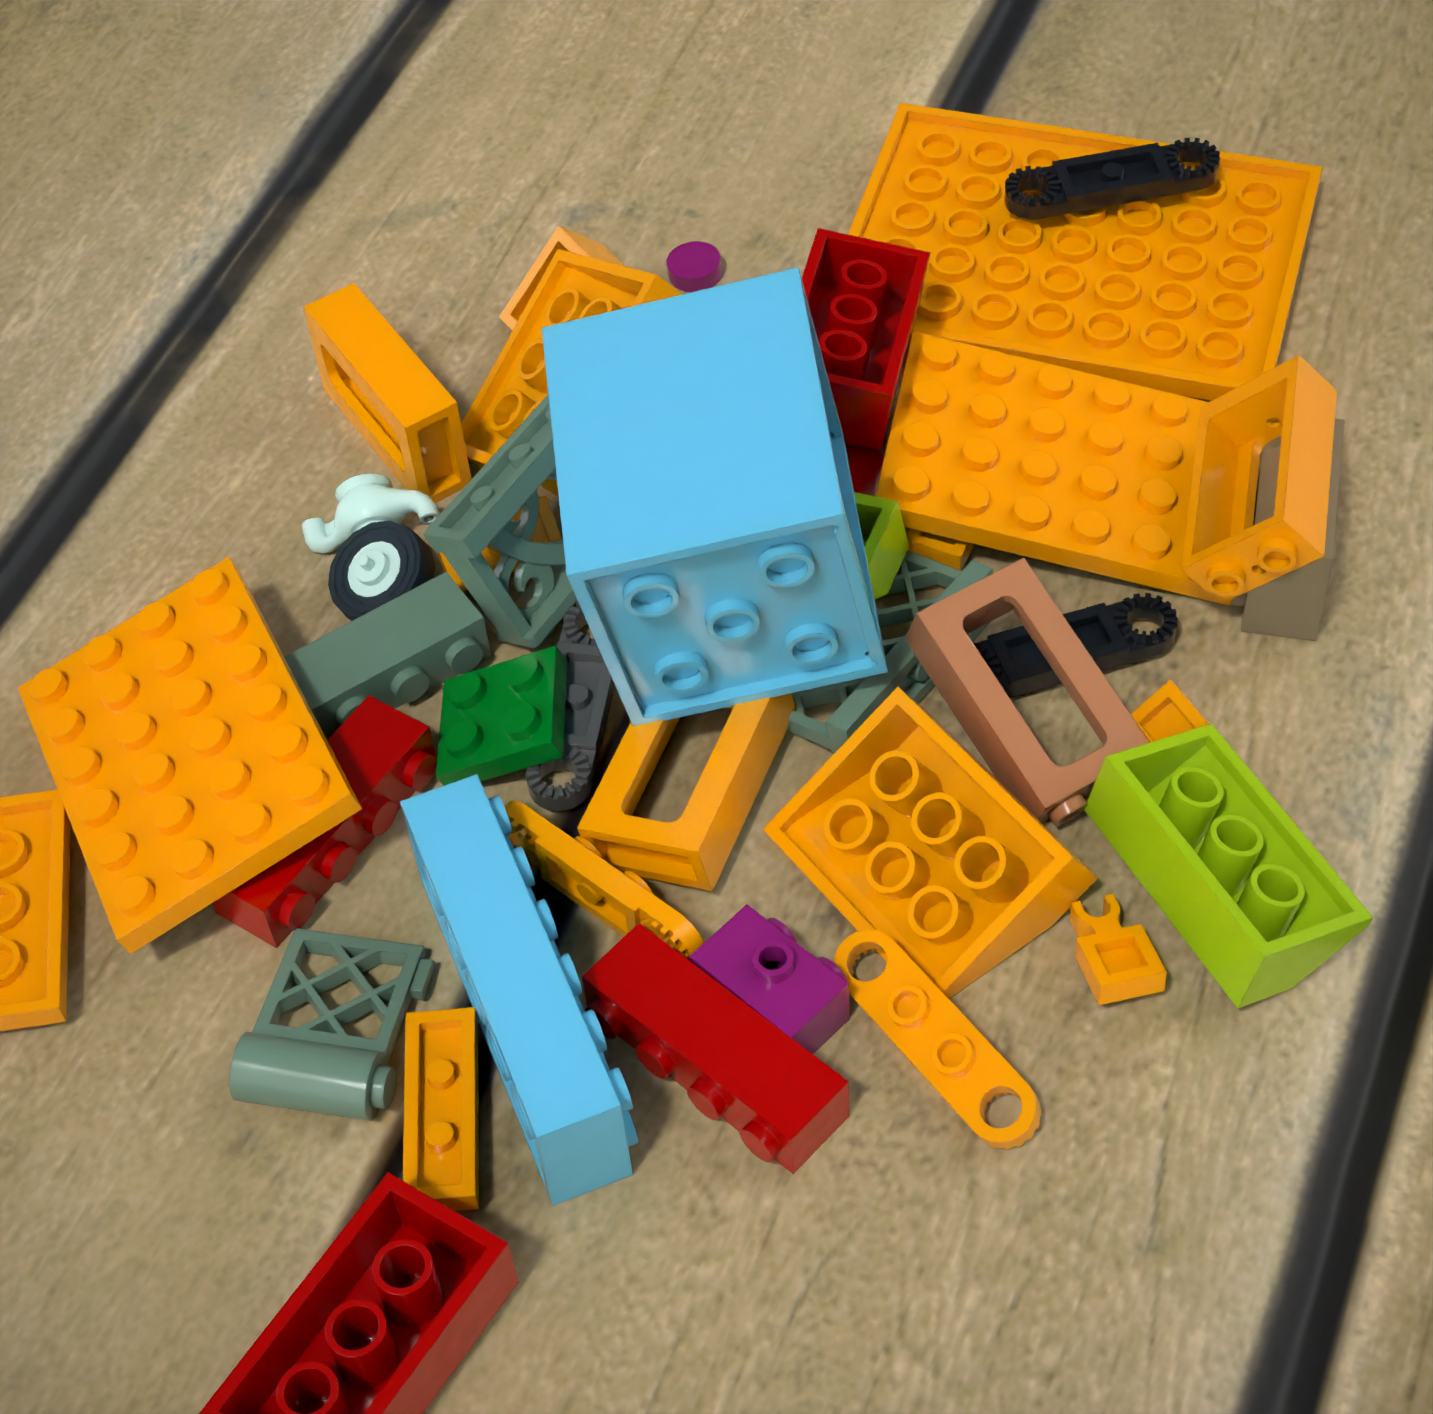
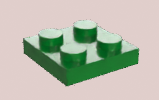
[436,646,567,786]

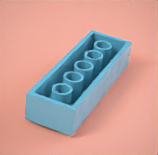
[400,774,639,1206]

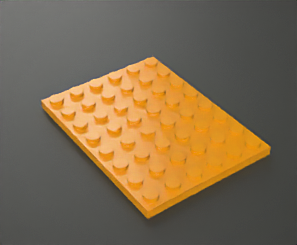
[848,103,1323,401]

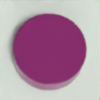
[666,241,723,293]

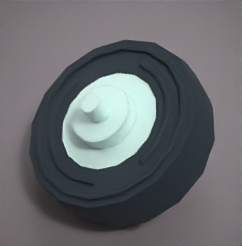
[328,520,436,621]

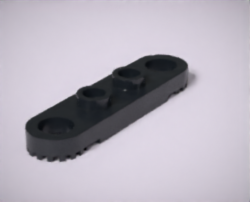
[1004,138,1221,219]
[939,593,1178,698]

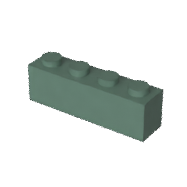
[285,572,492,740]

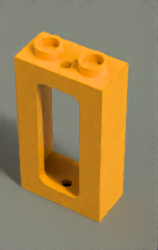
[303,283,472,503]
[1181,355,1337,604]
[577,693,796,892]

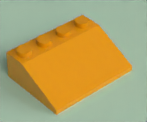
[461,249,682,505]
[763,687,1098,999]

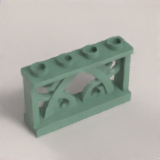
[423,395,577,648]

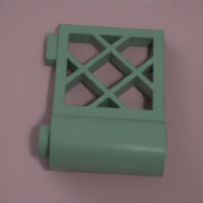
[229,928,435,1121]

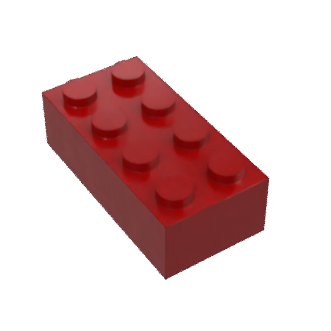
[802,228,931,451]
[199,1172,519,1414]

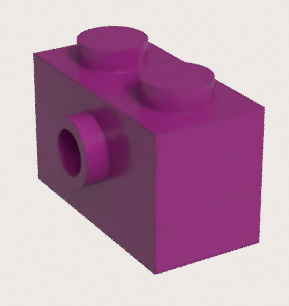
[689,904,850,1054]

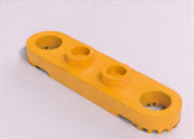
[504,800,704,961]
[834,929,1042,1150]

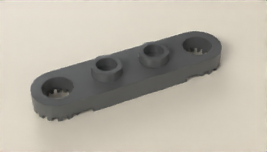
[526,601,615,811]

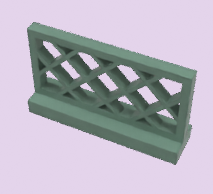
[787,550,993,754]

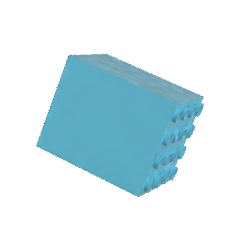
[542,267,888,726]

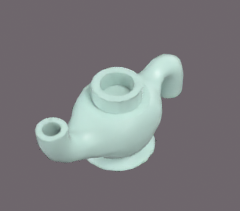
[302,474,439,554]

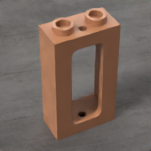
[905,557,1149,826]

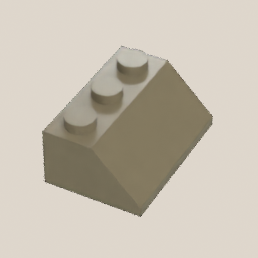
[1231,419,1345,641]

